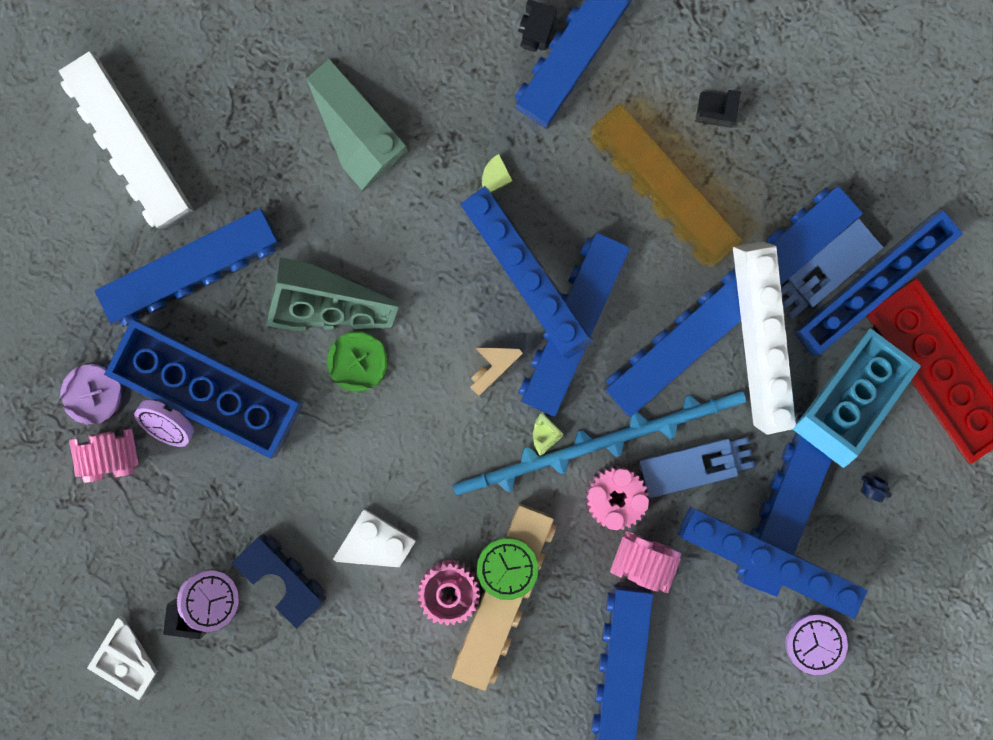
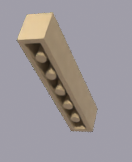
[451,503,557,692]

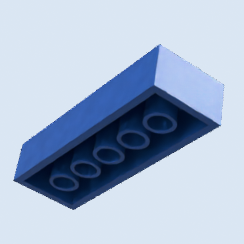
[104,319,304,459]

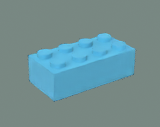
[793,328,921,468]

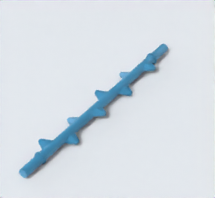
[453,391,746,496]

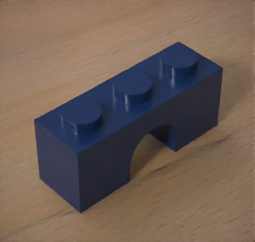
[232,534,326,629]

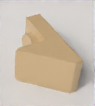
[470,348,523,396]

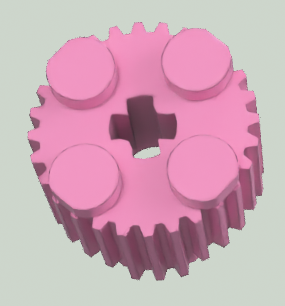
[69,429,139,483]
[585,466,649,530]
[610,531,682,593]
[418,559,480,626]

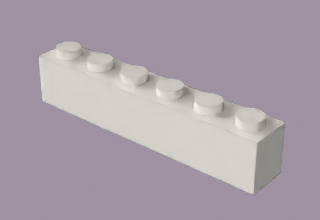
[59,51,195,230]
[733,241,796,435]

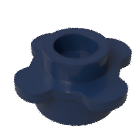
[860,475,892,502]

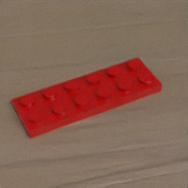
[866,278,993,464]

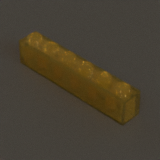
[590,103,743,268]

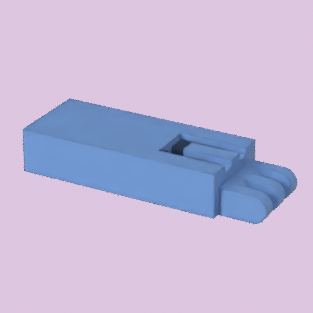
[781,218,884,319]
[638,437,756,498]

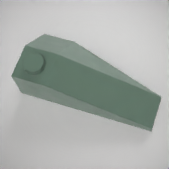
[306,59,408,191]
[266,257,399,331]

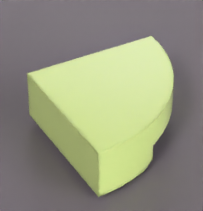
[482,154,513,193]
[533,412,563,456]

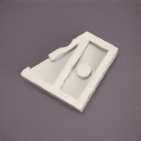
[333,509,416,567]
[87,616,158,700]

